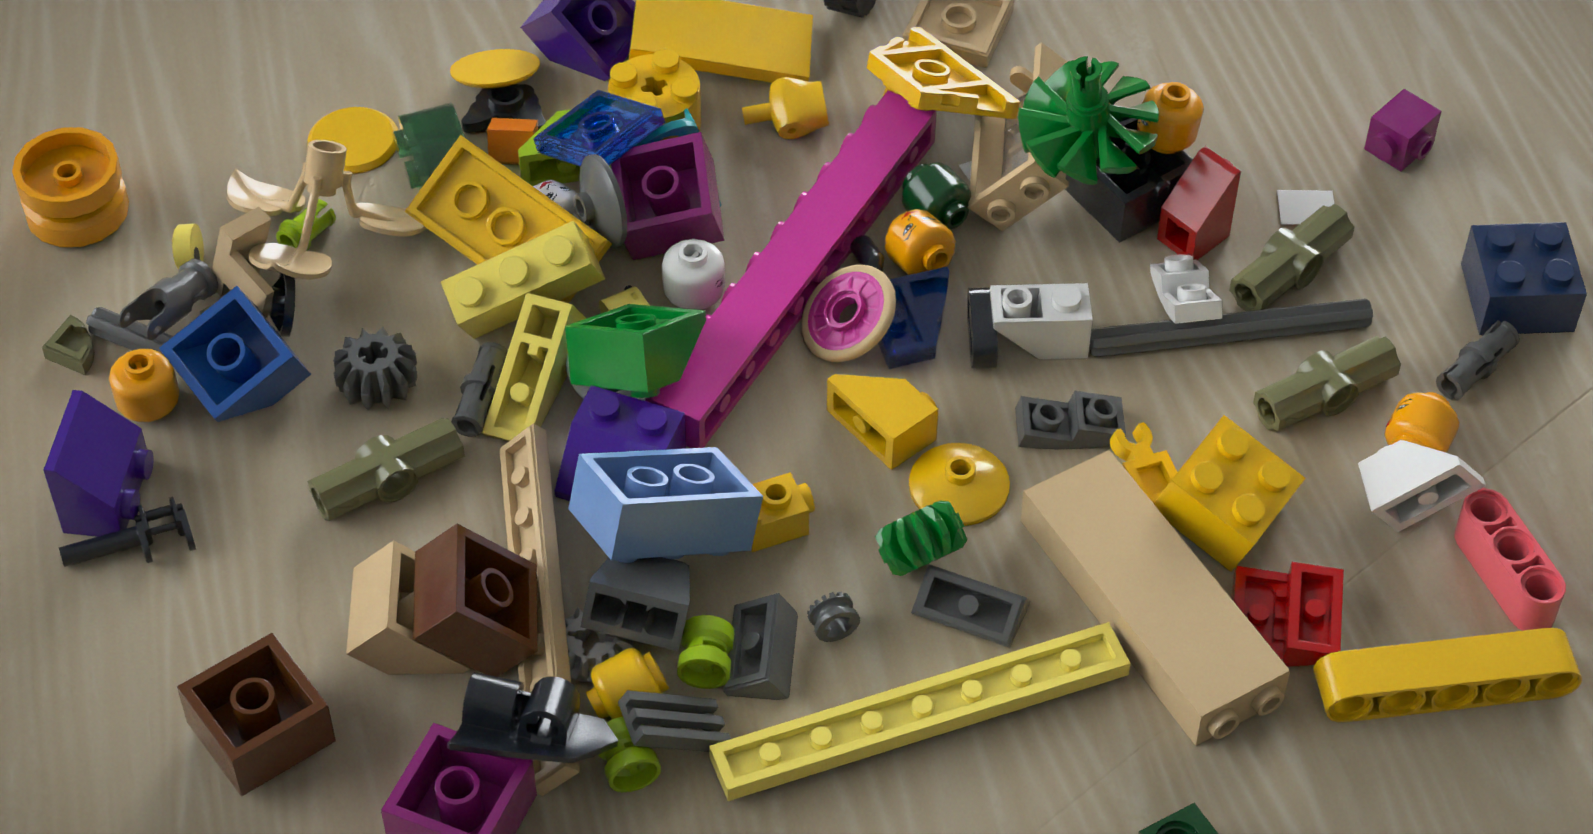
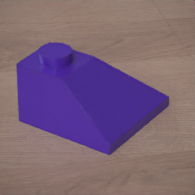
[520,0,635,81]

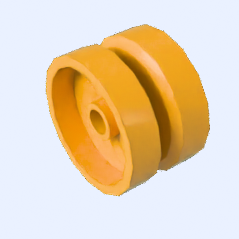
[12,127,129,247]

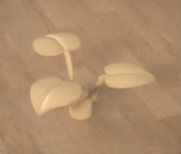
[226,140,427,280]

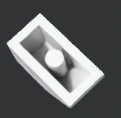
[1358,440,1486,532]

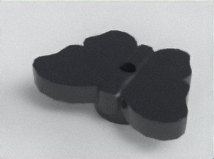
[461,84,546,133]

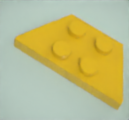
[867,27,1020,119]

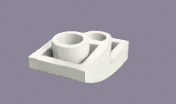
[1150,254,1222,324]

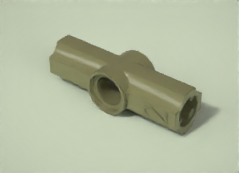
[1229,204,1355,311]
[1253,336,1401,431]
[307,418,465,521]

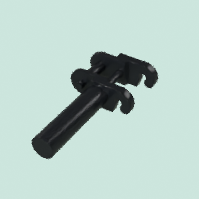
[59,496,196,567]

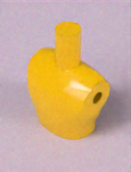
[742,77,829,139]

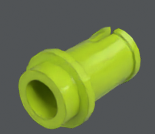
[276,199,336,251]

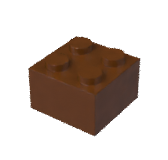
[413,523,538,677]
[177,633,336,797]

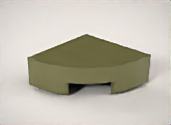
[42,315,94,375]

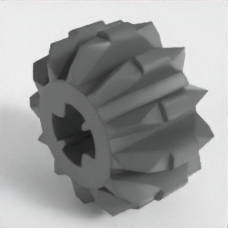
[333,327,418,411]

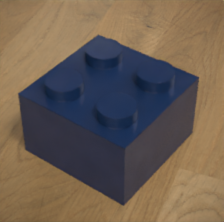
[1461,222,1587,335]

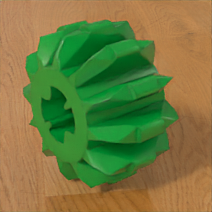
[875,501,968,576]

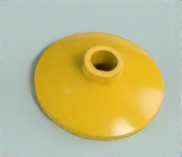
[909,443,1010,526]

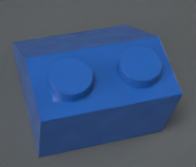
[159,286,311,422]

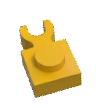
[1110,422,1177,503]

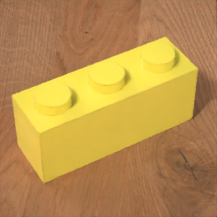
[441,221,605,339]

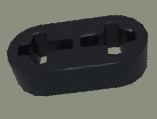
[967,288,998,368]

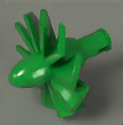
[1018,56,1159,185]

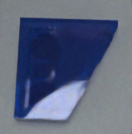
[878,266,950,369]

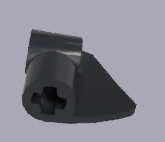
[447,672,618,763]

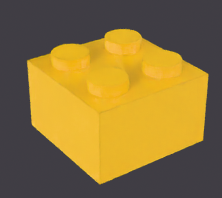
[1153,415,1306,572]

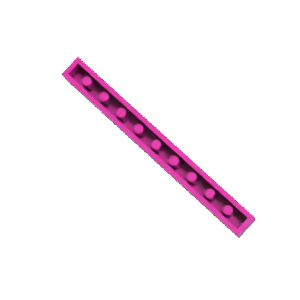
[645,90,937,448]

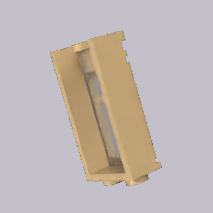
[968,42,1069,231]

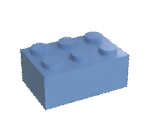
[568,447,763,563]

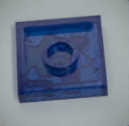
[533,90,665,167]

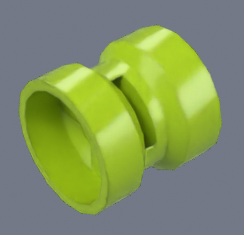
[677,615,735,689]
[598,716,661,793]

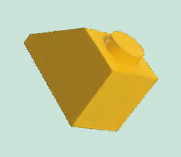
[827,374,939,470]

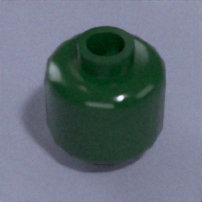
[902,162,971,229]

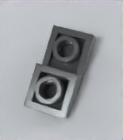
[1015,390,1126,450]

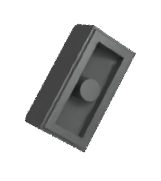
[911,564,1030,648]
[724,593,798,700]

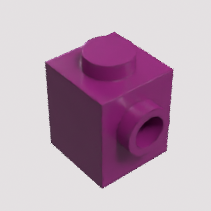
[1364,89,1442,172]

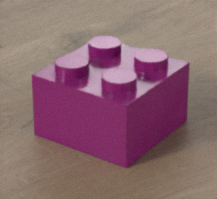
[610,132,725,260]
[381,722,537,834]

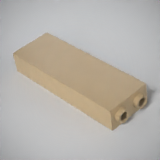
[1021,450,1290,746]

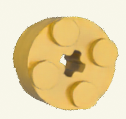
[608,49,701,146]

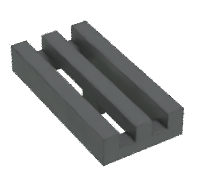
[618,690,731,752]

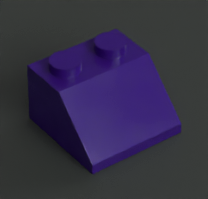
[554,385,686,501]
[43,390,154,537]

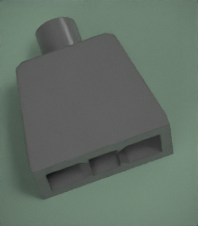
[580,557,690,651]

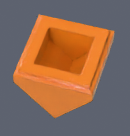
[487,118,539,165]

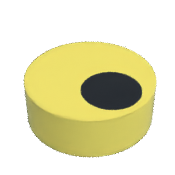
[172,224,204,269]

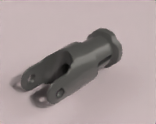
[118,258,218,340]

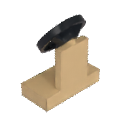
[212,206,295,337]

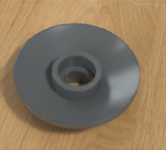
[574,154,627,248]

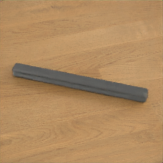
[1089,298,1373,357]

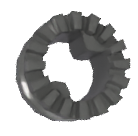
[807,592,860,642]

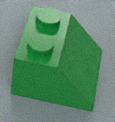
[565,304,706,398]

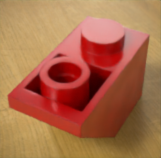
[1157,146,1241,260]

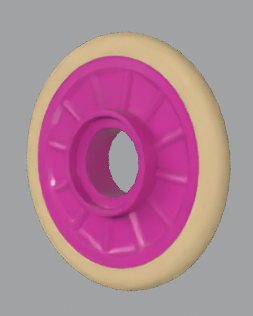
[802,265,896,362]

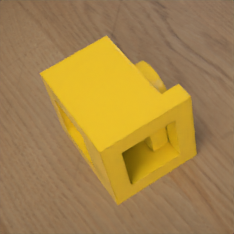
[751,472,815,553]

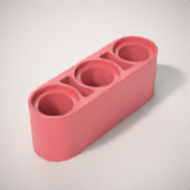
[1454,488,1566,631]

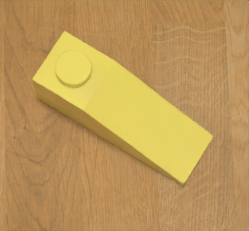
[482,293,587,442]

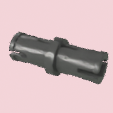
[1436,321,1520,400]
[451,342,508,437]

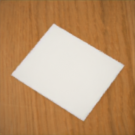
[1277,190,1334,225]

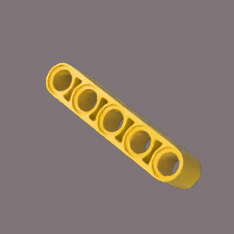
[1313,628,1582,722]

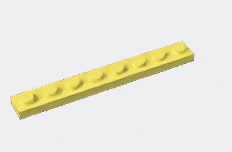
[709,622,1131,801]

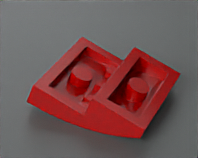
[1232,561,1344,667]

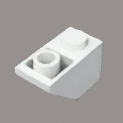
[990,283,1093,359]

